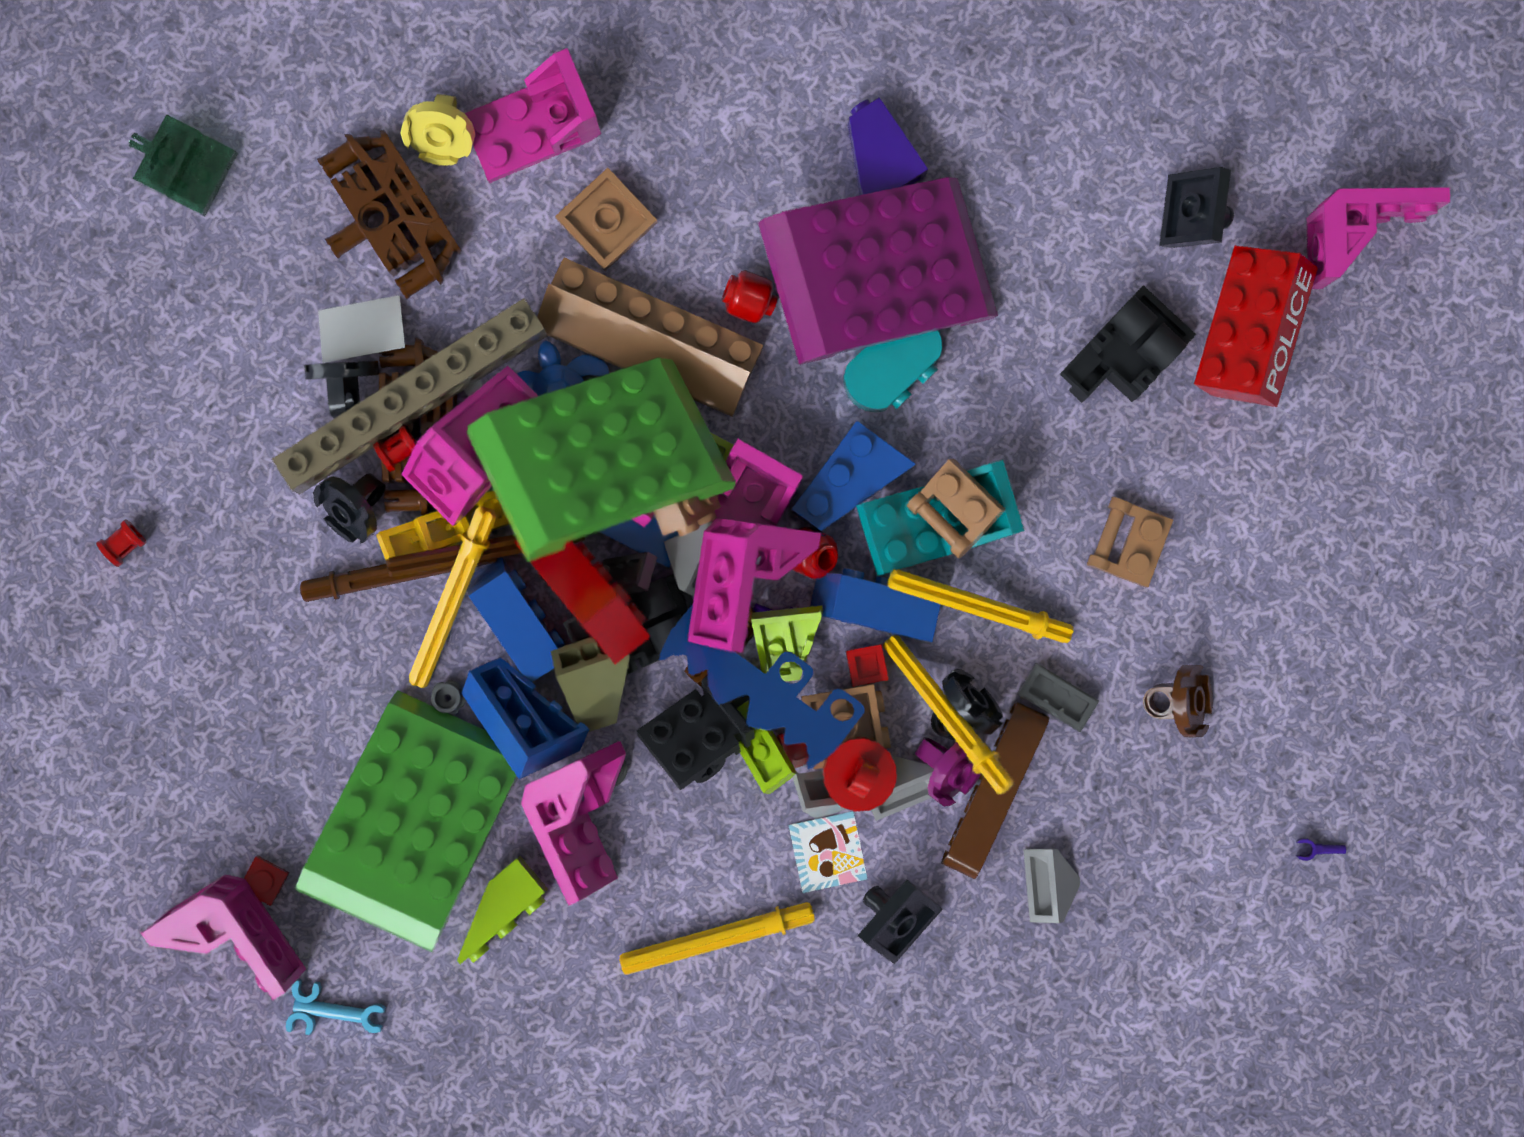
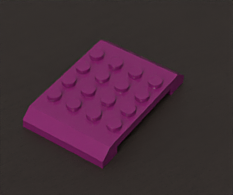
[758,177,998,365]

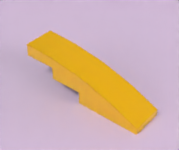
[376,490,510,560]

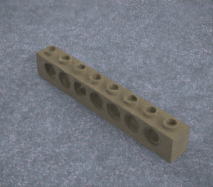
[272,298,547,495]

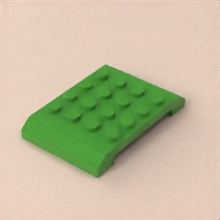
[467,357,736,561]
[295,690,518,953]

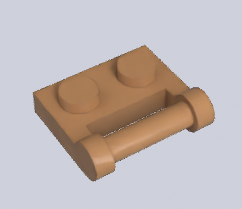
[907,458,1006,558]
[1086,497,1173,588]

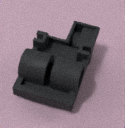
[1060,285,1196,403]
[563,574,693,675]
[636,676,755,791]

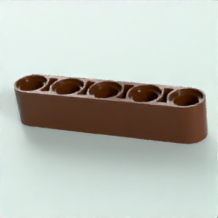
[941,701,1050,879]

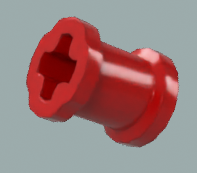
[373,425,417,472]
[96,519,147,567]

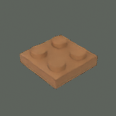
[555,168,658,271]

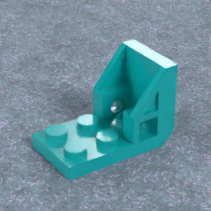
[856,460,1025,576]

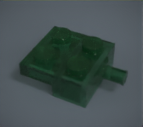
[128,114,238,217]

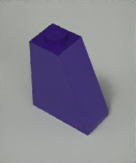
[848,97,928,195]

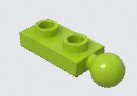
[737,700,798,794]

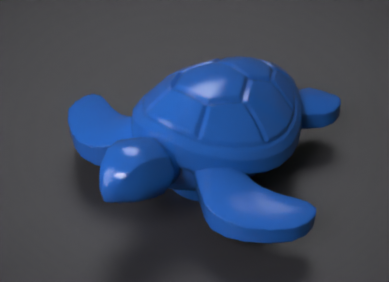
[517,340,609,396]

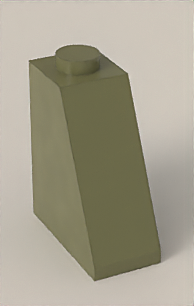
[550,637,630,732]

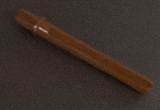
[386,534,585,577]
[300,558,497,602]

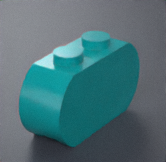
[843,330,942,412]

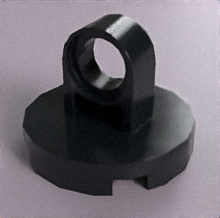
[304,361,379,419]
[313,473,386,544]
[931,668,1003,740]

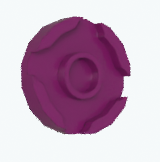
[915,737,982,806]

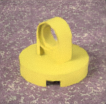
[400,94,475,165]

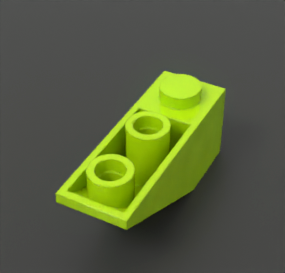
[457,856,548,965]

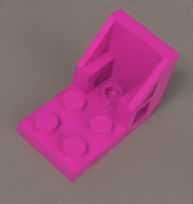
[464,48,601,183]
[1306,187,1450,289]
[401,366,538,526]
[700,439,803,561]
[688,518,821,653]
[521,741,626,906]
[141,874,306,1000]

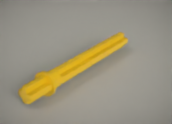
[409,506,496,688]
[888,569,1074,643]
[883,635,1014,794]
[619,902,815,975]

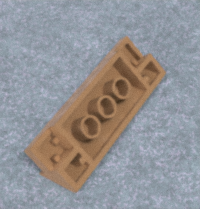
[537,257,763,417]

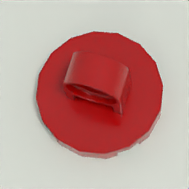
[822,737,897,812]

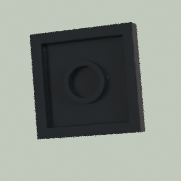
[1159,167,1234,248]
[857,880,943,964]

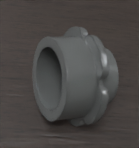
[430,680,466,715]

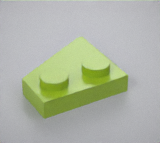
[751,605,823,681]

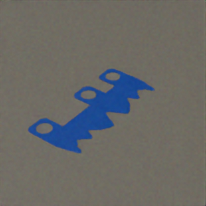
[659,604,865,769]

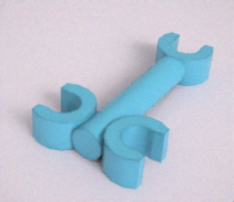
[285,979,386,1035]

